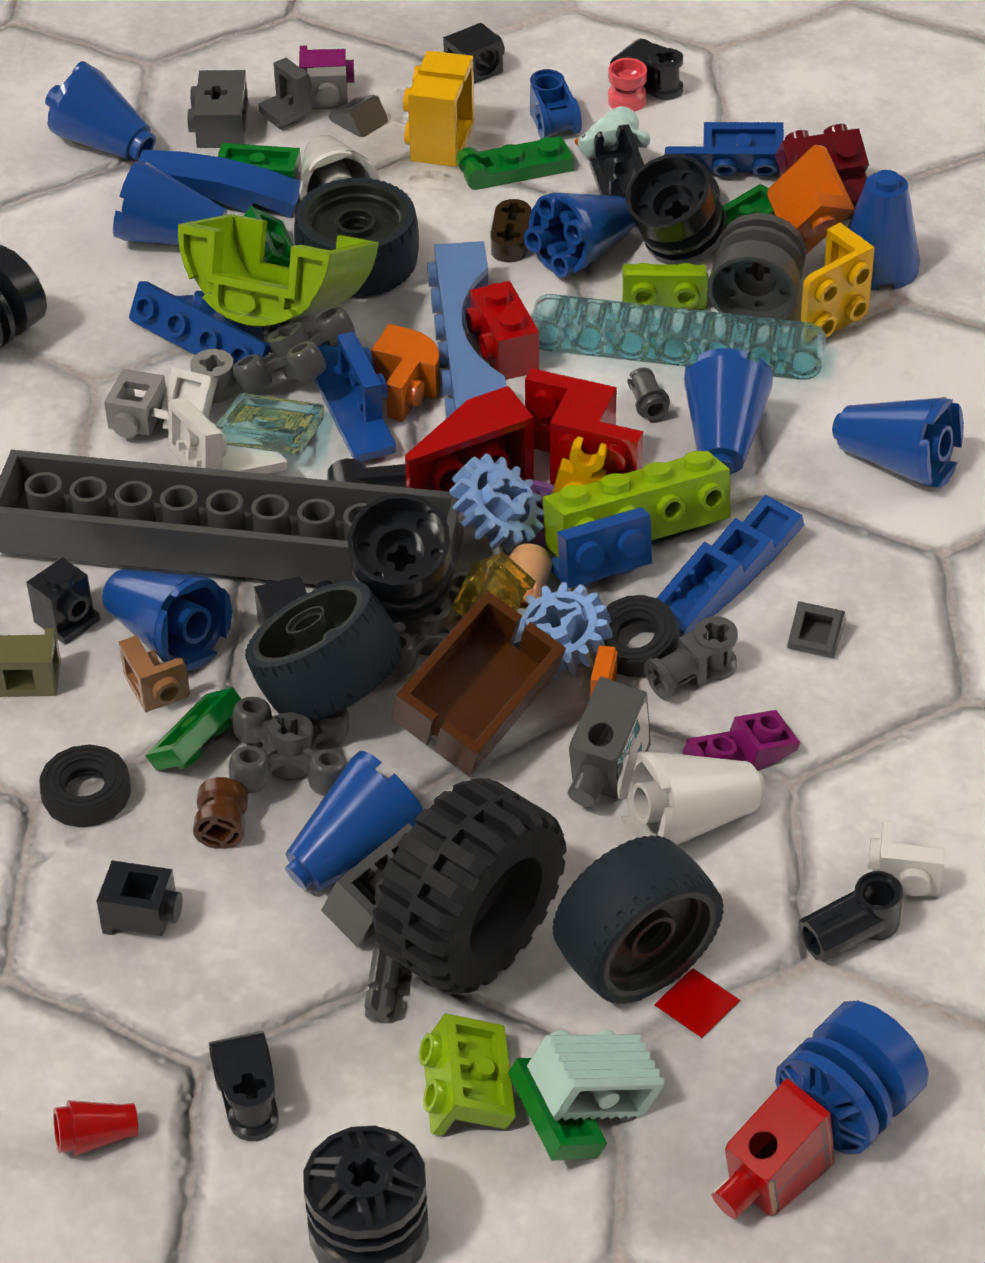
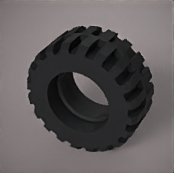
[372,778,567,994]

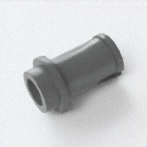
[627,367,670,421]

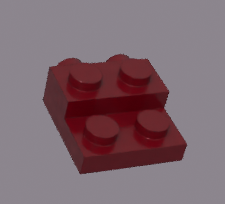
[775,123,869,220]

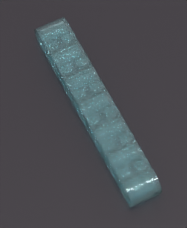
[531,294,826,380]

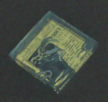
[215,393,324,455]

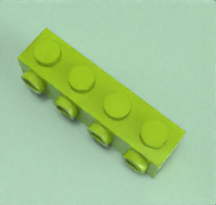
[543,451,731,557]

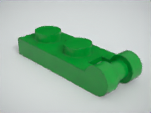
[456,136,574,190]

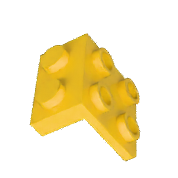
[799,222,875,346]

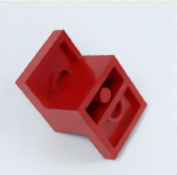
[525,368,644,485]

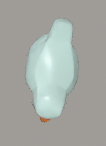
[574,106,650,157]

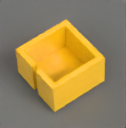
[403,50,475,167]

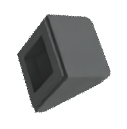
[328,95,388,137]
[787,601,846,658]

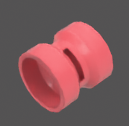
[608,58,647,112]

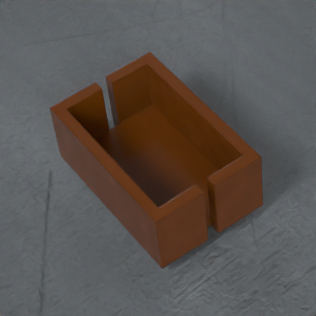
[391,590,566,777]

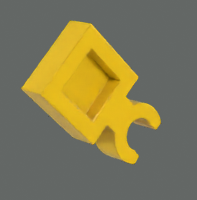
[552,436,607,494]

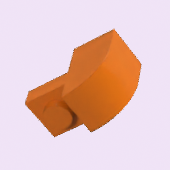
[371,324,440,422]

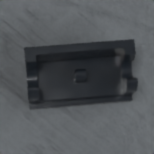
[589,124,644,198]

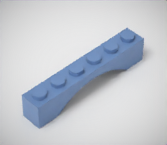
[427,241,506,418]

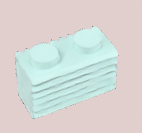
[527,1030,665,1121]

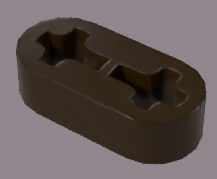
[490,199,531,263]

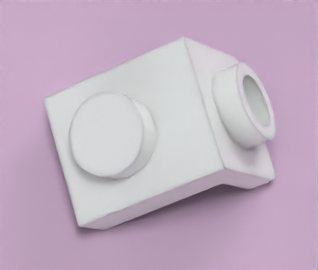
[150,367,218,429]
[868,820,945,898]

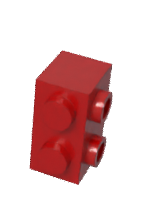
[465,281,539,380]

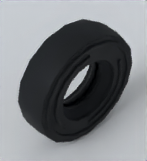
[603,595,679,677]
[39,744,131,827]

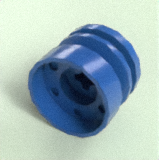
[775,1000,929,1154]

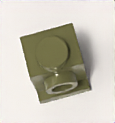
[0,628,61,697]

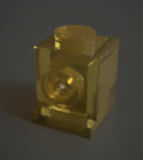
[453,552,536,616]

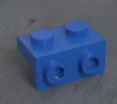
[550,507,652,588]

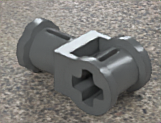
[644,616,738,699]

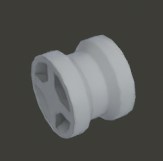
[190,349,236,403]

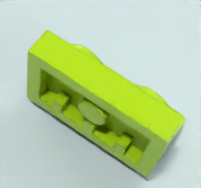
[622,263,708,309]
[419,1013,516,1136]

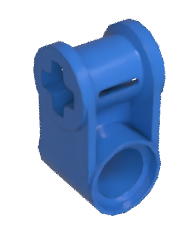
[530,69,582,138]

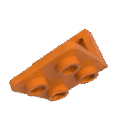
[767,145,855,254]

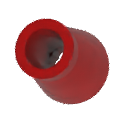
[53,1100,138,1157]

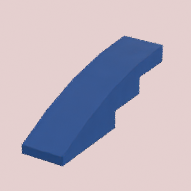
[138,150,300,218]
[657,495,805,635]

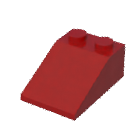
[405,386,534,492]

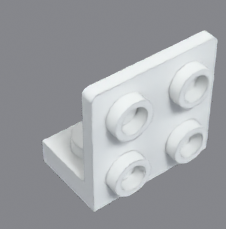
[168,397,287,474]

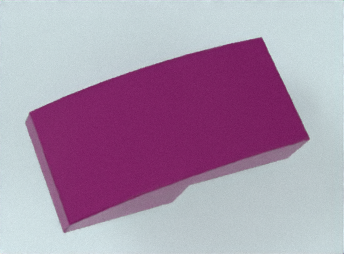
[682,710,800,771]

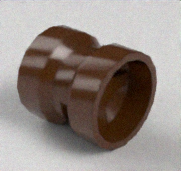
[193,777,248,849]

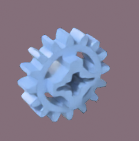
[450,454,544,552]
[512,582,613,680]

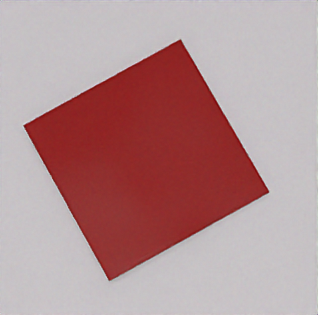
[654,968,740,1038]

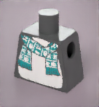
[567,676,651,807]

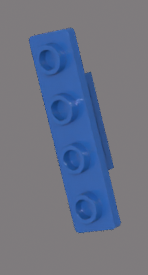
[665,122,784,176]
[129,281,270,375]
[314,331,396,461]

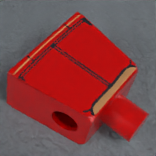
[711,1078,835,1220]

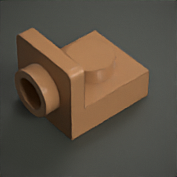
[118,635,190,713]

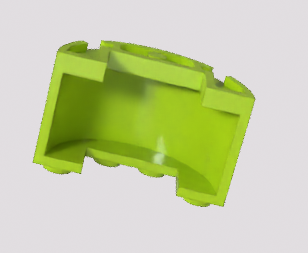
[178,214,379,326]

